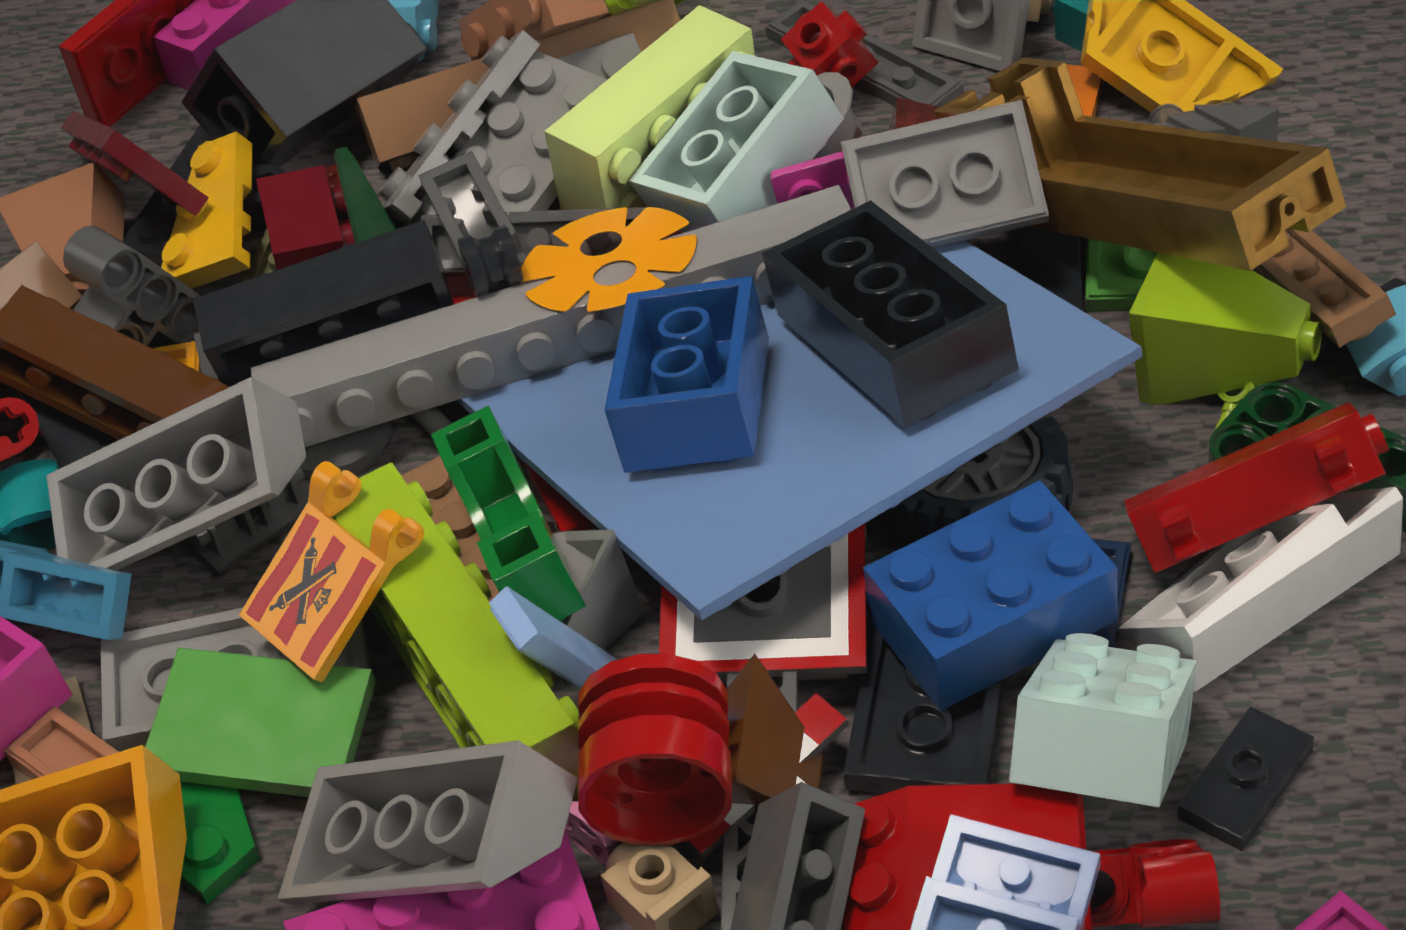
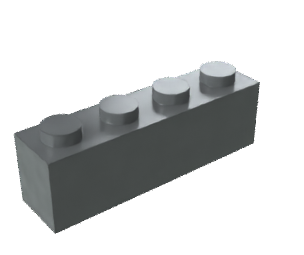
[730,782,865,930]

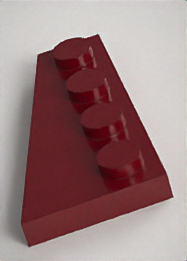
[60,111,209,216]

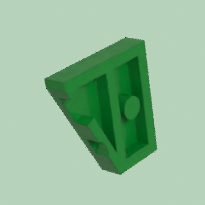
[180,782,260,905]

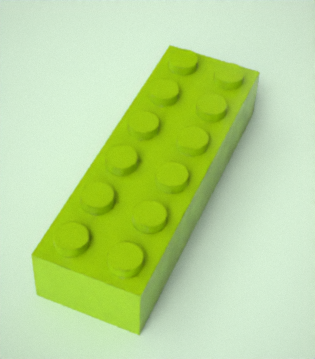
[332,462,580,802]

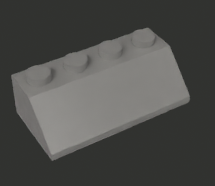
[46,377,306,571]
[277,740,578,905]

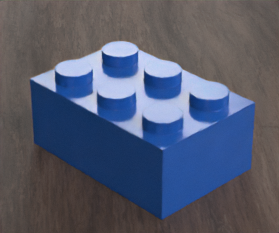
[604,276,769,473]
[863,480,1118,711]

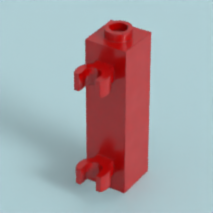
[1124,402,1389,573]

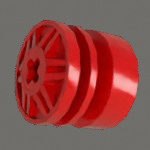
[578,654,732,846]

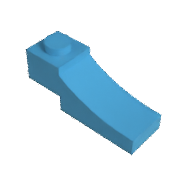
[0,540,132,640]

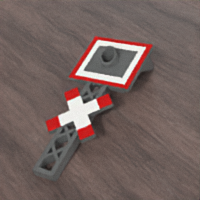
[659,523,867,930]

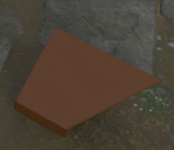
[727,653,824,820]

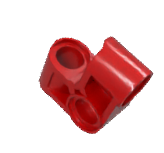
[1090,839,1221,928]

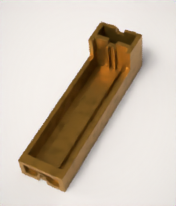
[934,57,1346,271]

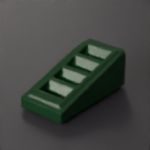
[334,147,396,243]

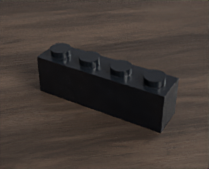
[193,220,454,387]

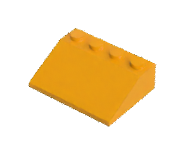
[0,745,187,930]

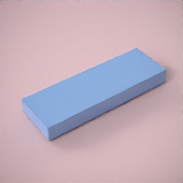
[489,586,618,689]

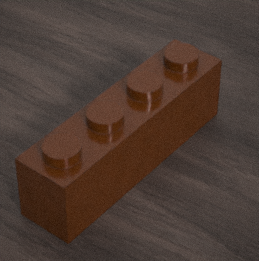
[0,285,230,440]

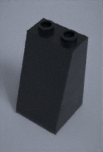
[181,0,427,167]

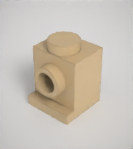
[601,842,718,930]

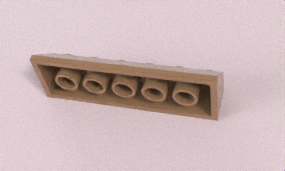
[354,0,680,172]

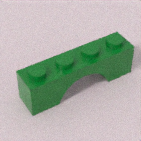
[431,405,586,622]

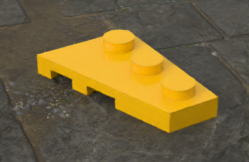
[161,131,252,289]

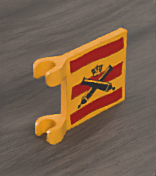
[239,461,424,683]

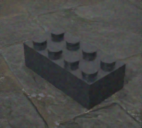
[762,200,1019,428]

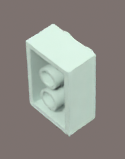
[628,51,844,233]
[1009,633,1197,807]

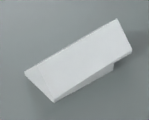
[1118,487,1403,692]

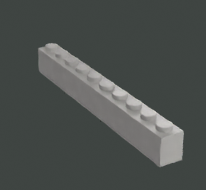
[251,185,851,447]

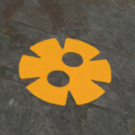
[521,207,697,312]

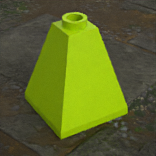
[1129,253,1322,405]

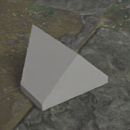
[553,529,644,650]

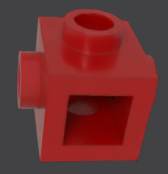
[781,1,879,88]

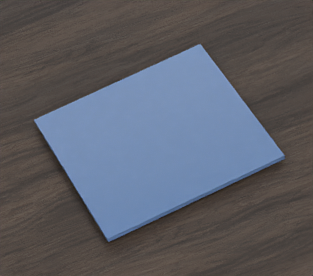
[456,241,1143,620]

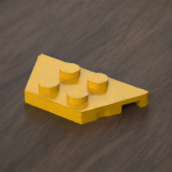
[1080,0,1283,113]

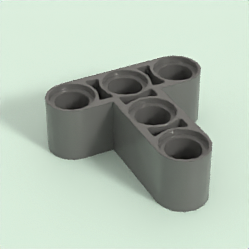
[63,226,200,346]

